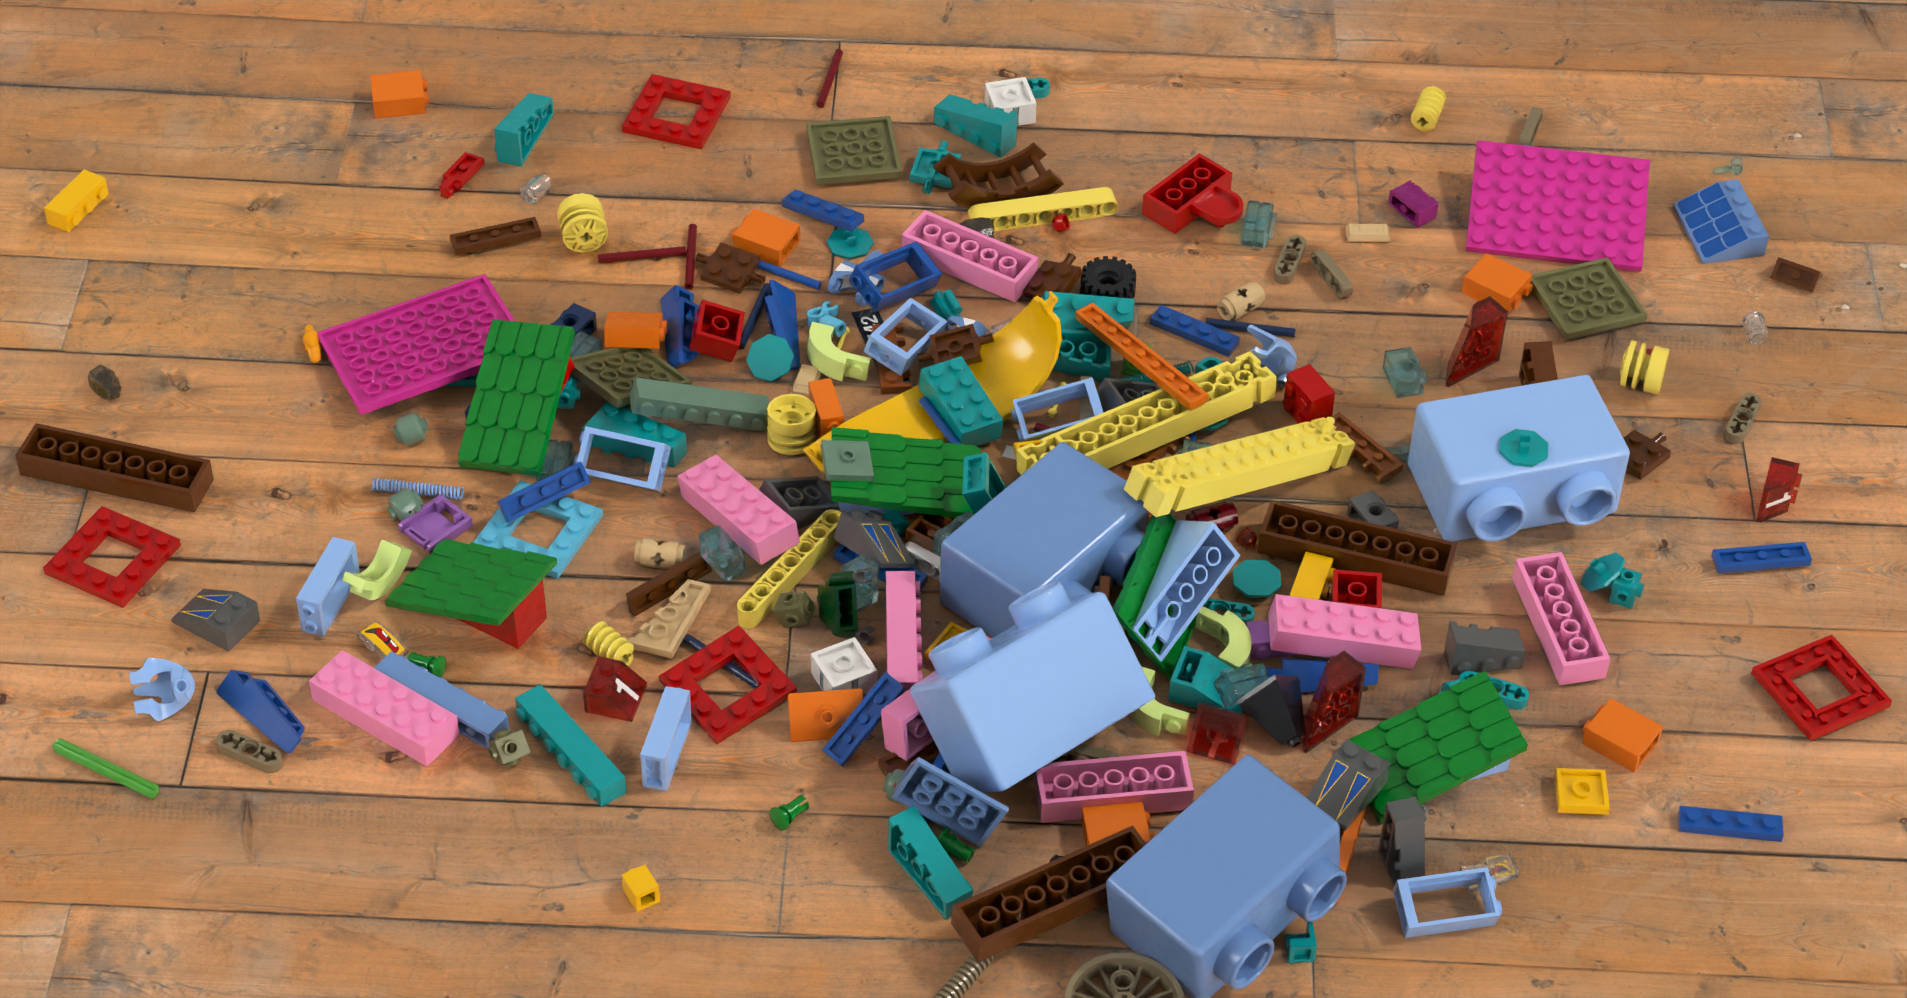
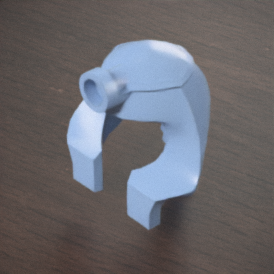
[1247,325,1297,388]
[129,658,195,721]

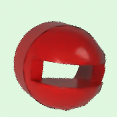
[1052,213,1070,232]

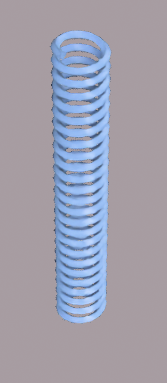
[370,478,464,500]

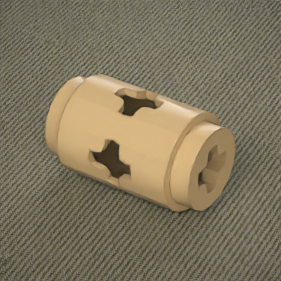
[1217,282,1265,321]
[634,537,686,569]

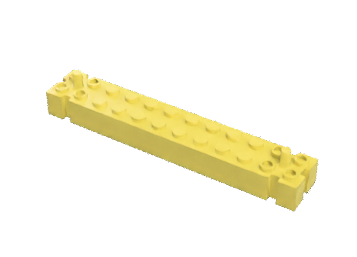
[1016,351,1277,475]
[1124,417,1356,517]

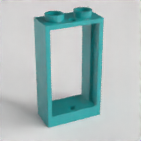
[962,452,1006,514]

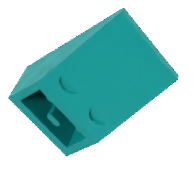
[1168,646,1253,720]

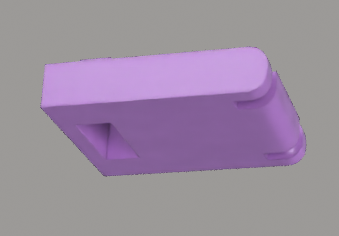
[398,494,473,554]

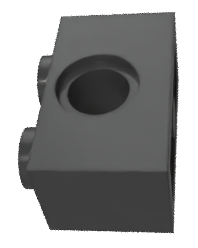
[1347,490,1399,529]

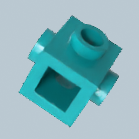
[557,374,581,409]
[1607,568,1644,609]

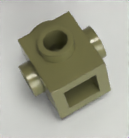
[773,590,816,628]
[488,728,531,767]

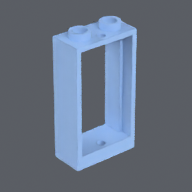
[864,298,947,376]
[1010,377,1104,442]
[573,426,671,492]
[296,537,360,637]
[640,686,692,791]
[1393,867,1502,938]

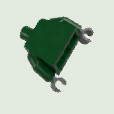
[817,568,875,644]

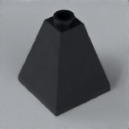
[1236,675,1306,748]

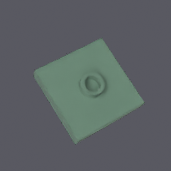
[820,440,874,482]

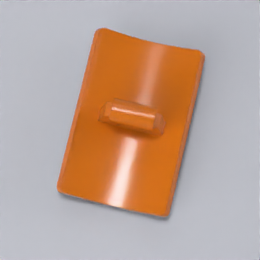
[788,688,863,742]

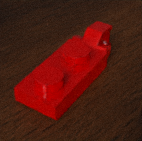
[439,152,485,199]

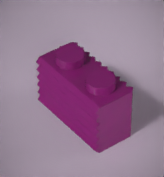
[1388,180,1438,228]

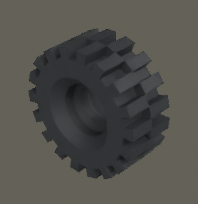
[1080,256,1136,299]

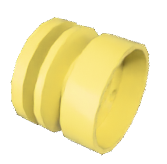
[557,193,608,253]
[1620,340,1670,395]
[767,394,816,455]

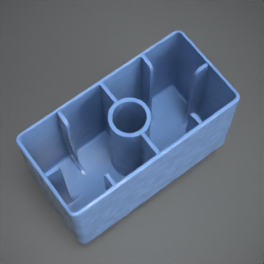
[940,442,1149,638]
[1106,754,1347,998]

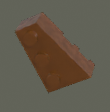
[1519,341,1558,386]
[905,513,957,557]

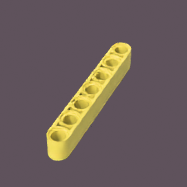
[967,187,1118,233]
[737,509,841,629]

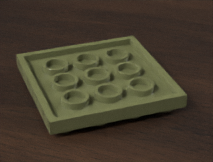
[806,116,902,185]
[1531,257,1647,340]
[571,348,692,408]

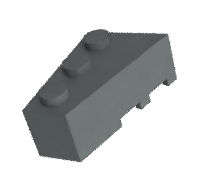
[1444,621,1525,675]
[1378,797,1426,885]

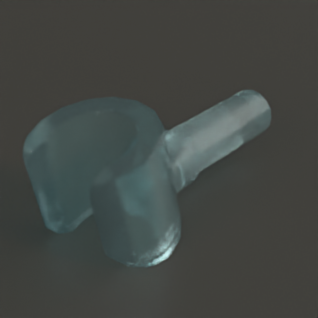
[1713,157,1742,175]
[1383,444,1410,462]

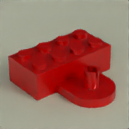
[1142,153,1243,234]

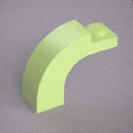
[807,322,871,381]
[342,540,412,600]
[1195,606,1252,675]
[1129,667,1190,736]

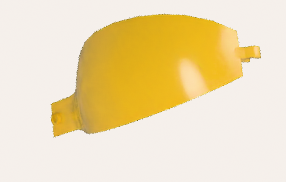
[803,291,1062,476]

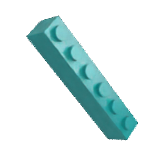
[515,684,626,807]

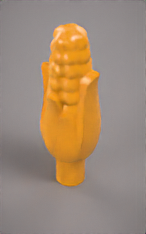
[302,325,322,363]

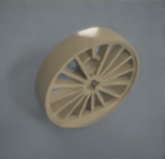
[1064,952,1184,998]

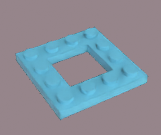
[473,480,603,579]

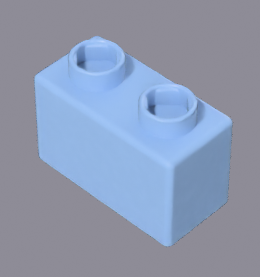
[1408,375,1630,542]
[910,581,1155,793]

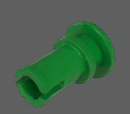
[407,652,447,677]
[769,795,809,831]
[937,827,975,864]

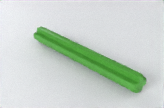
[52,738,160,799]

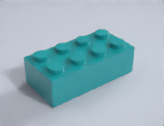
[918,356,1003,446]

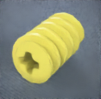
[1411,86,1446,132]
[582,621,634,672]

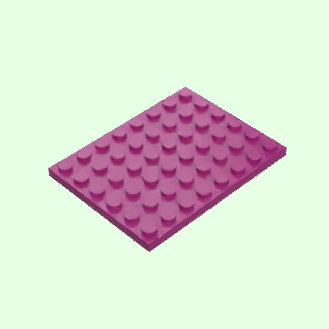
[1465,140,1650,272]
[317,274,515,415]

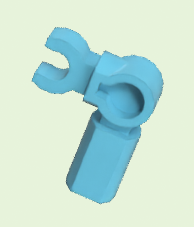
[807,301,846,337]

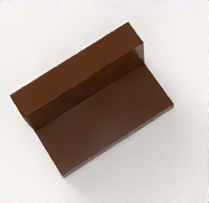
[1770,257,1823,293]

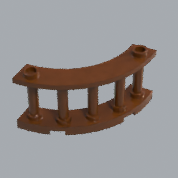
[933,142,1064,209]

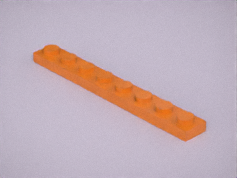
[1075,303,1209,411]

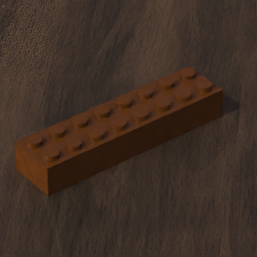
[15,423,214,512]
[1257,500,1457,596]
[951,825,1146,963]

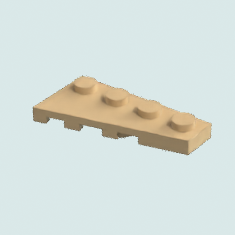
[627,579,711,659]

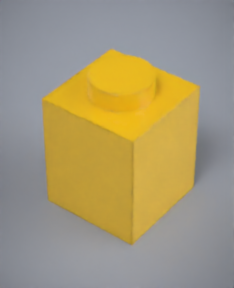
[622,864,660,912]

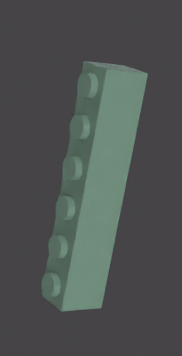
[629,377,769,432]

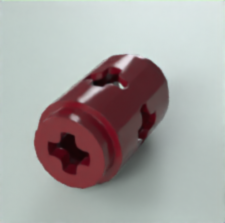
[1186,501,1239,531]

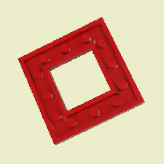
[622,74,731,150]
[43,506,181,608]
[659,626,798,744]
[1751,634,1892,741]

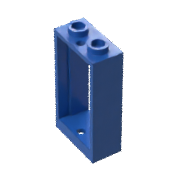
[849,241,942,312]

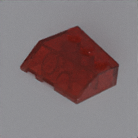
[1445,296,1508,387]
[1302,650,1366,753]

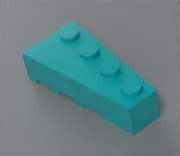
[494,92,554,167]
[934,94,1017,158]
[1042,291,1134,331]
[1052,329,1111,383]
[582,401,687,468]
[888,806,973,920]

